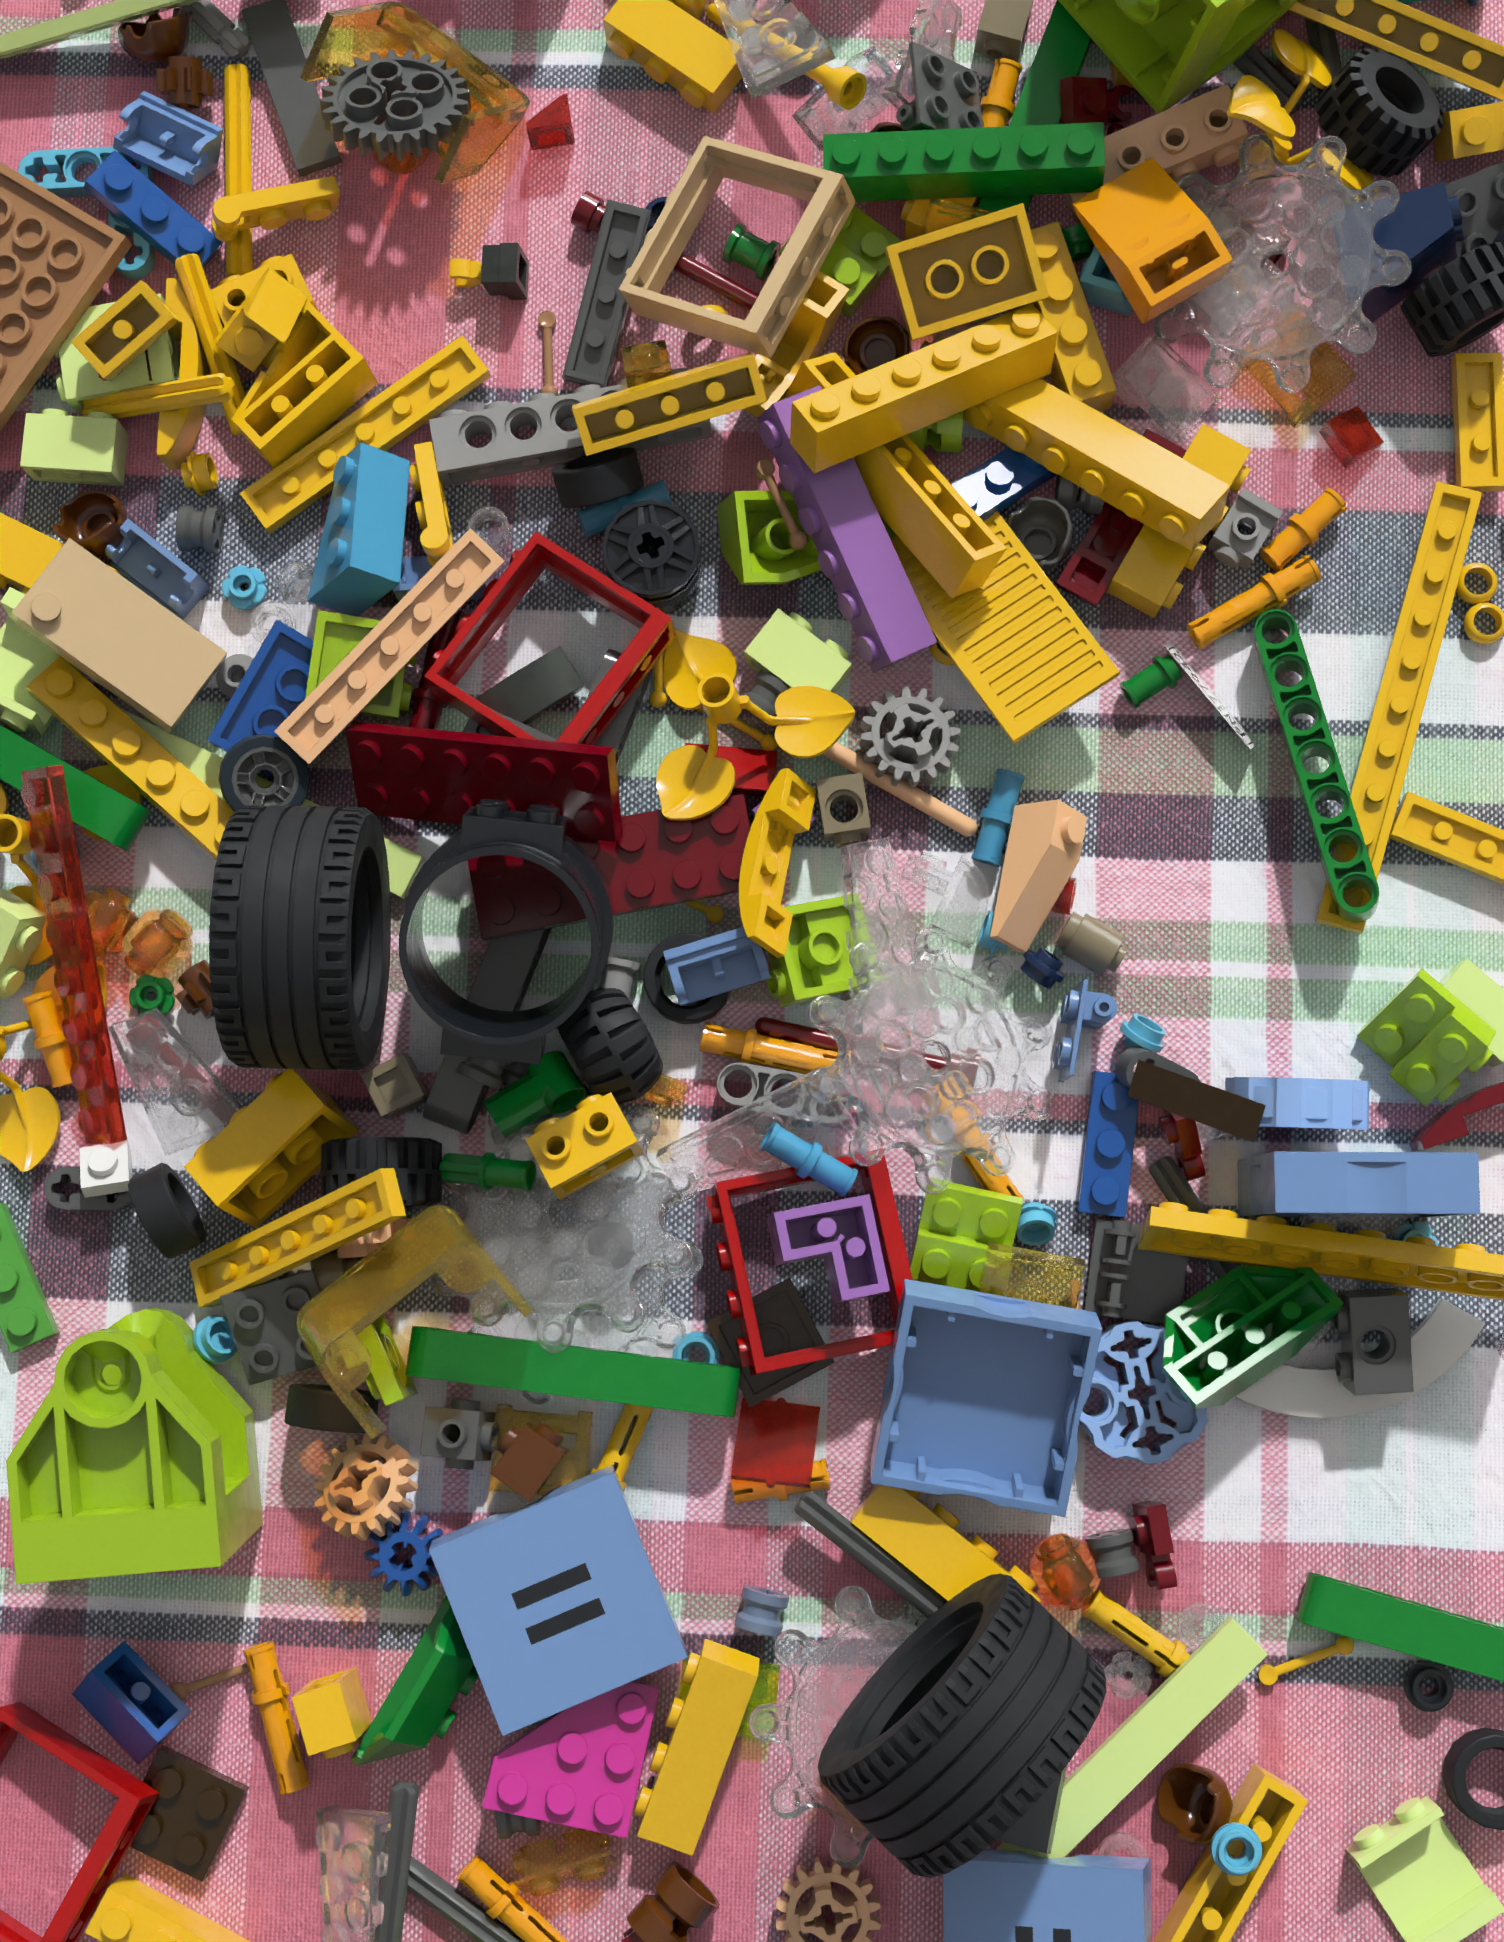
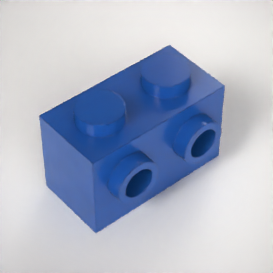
[72,1640,191,1765]

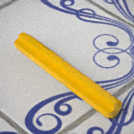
[175,254,246,435]
[82,373,234,419]

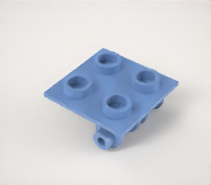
[1052,979,1117,1082]

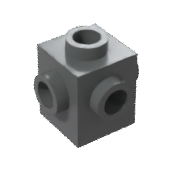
[420,1399,499,1470]

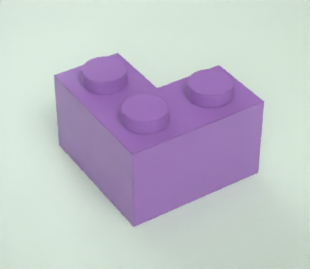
[767,1194,890,1305]

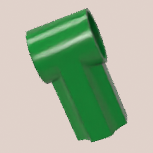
[483,1051,586,1138]

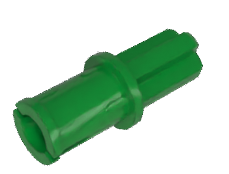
[439,1152,537,1191]

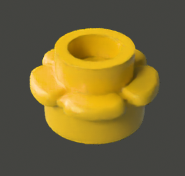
[181,451,219,496]

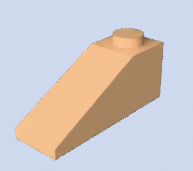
[990,799,1087,953]

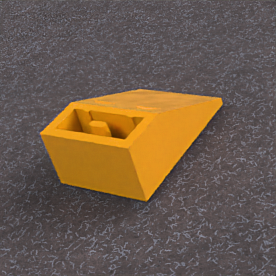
[1071,157,1233,324]

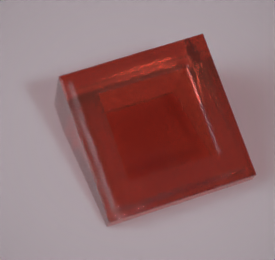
[526,93,575,150]
[1319,406,1384,469]

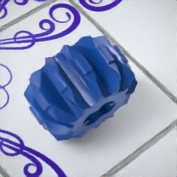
[364,1511,443,1596]

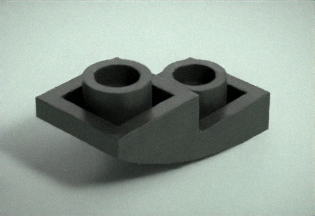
[476,646,585,725]

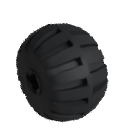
[557,988,663,1104]

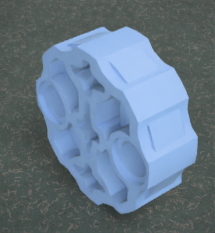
[1225,1077,1370,1130]
[1079,1320,1208,1464]

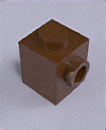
[490,1421,568,1502]

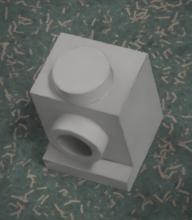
[1207,488,1283,570]

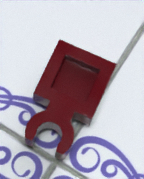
[1060,76,1132,126]
[1158,1109,1206,1181]
[1129,1501,1177,1590]

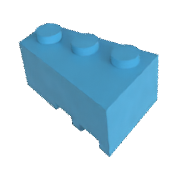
[307,442,410,617]

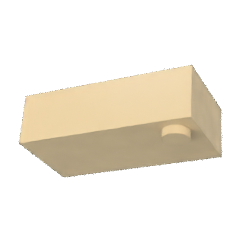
[12,538,227,734]

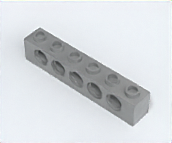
[429,368,712,486]

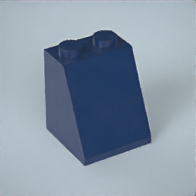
[1331,182,1464,331]

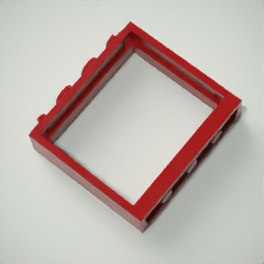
[424,531,676,745]
[706,1149,913,1376]
[0,1702,160,1942]

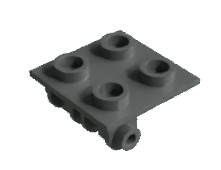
[896,41,984,131]
[1445,161,1504,258]
[1085,1218,1188,1324]
[220,1269,336,1385]

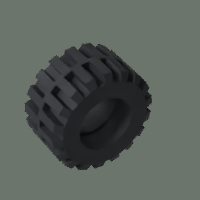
[1316,48,1444,177]
[1400,242,1504,357]
[321,1137,442,1208]

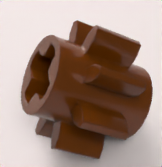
[156,56,213,109]
[175,960,214,1019]

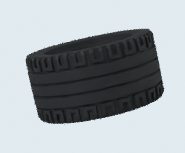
[209,805,391,1070]
[818,1574,1106,1878]

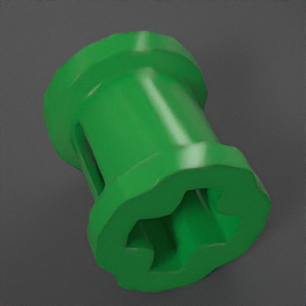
[722,223,781,281]

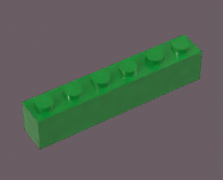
[823,122,1105,202]

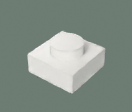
[80,1141,132,1198]

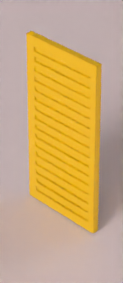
[891,511,1120,744]

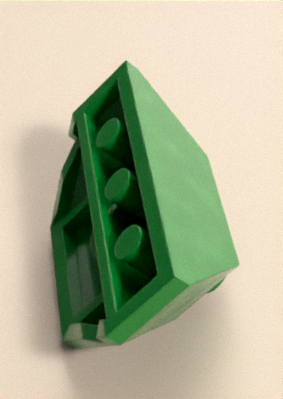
[1162,1266,1344,1409]
[350,1595,479,1766]

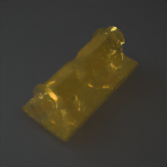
[512,1829,618,1897]

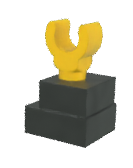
[449,242,529,300]

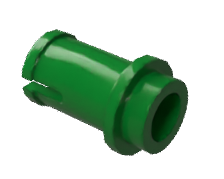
[1119,654,1182,708]

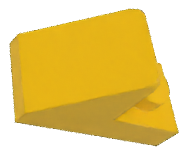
[214,267,307,373]

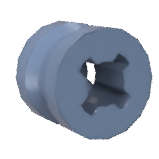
[734,1585,789,1637]

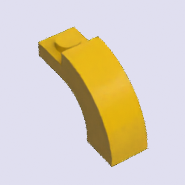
[744,271,850,418]

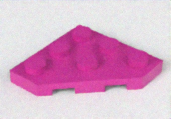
[481,1681,660,1838]

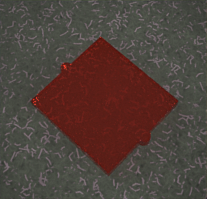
[731,1397,820,1488]

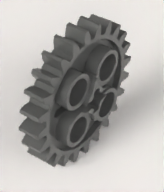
[320,50,471,161]

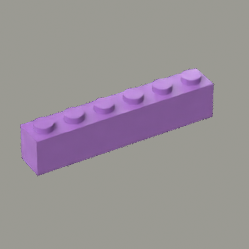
[757,385,937,673]

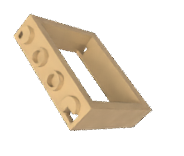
[618,136,856,358]

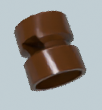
[627,1862,720,1942]

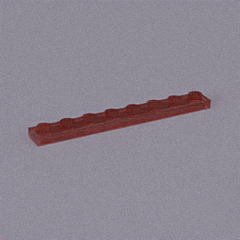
[21,765,127,1144]

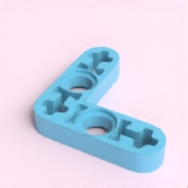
[18,147,155,280]

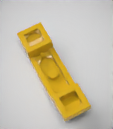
[157,278,210,469]
[739,768,817,958]

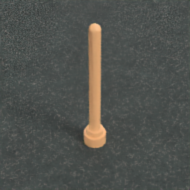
[774,737,978,837]

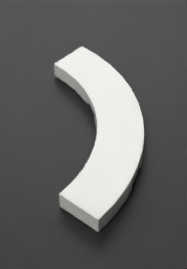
[1235,1299,1485,1418]

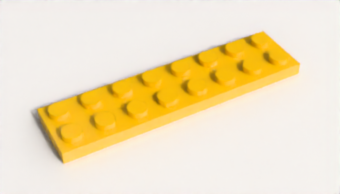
[1138,1202,1504,1301]

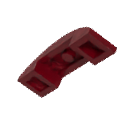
[1055,428,1187,608]
[1409,1082,1504,1152]

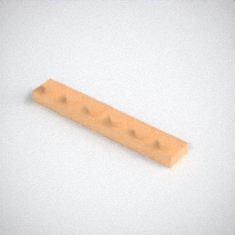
[274,528,504,765]

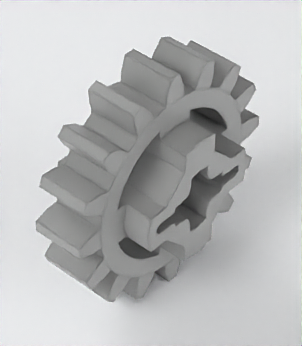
[858,686,961,789]

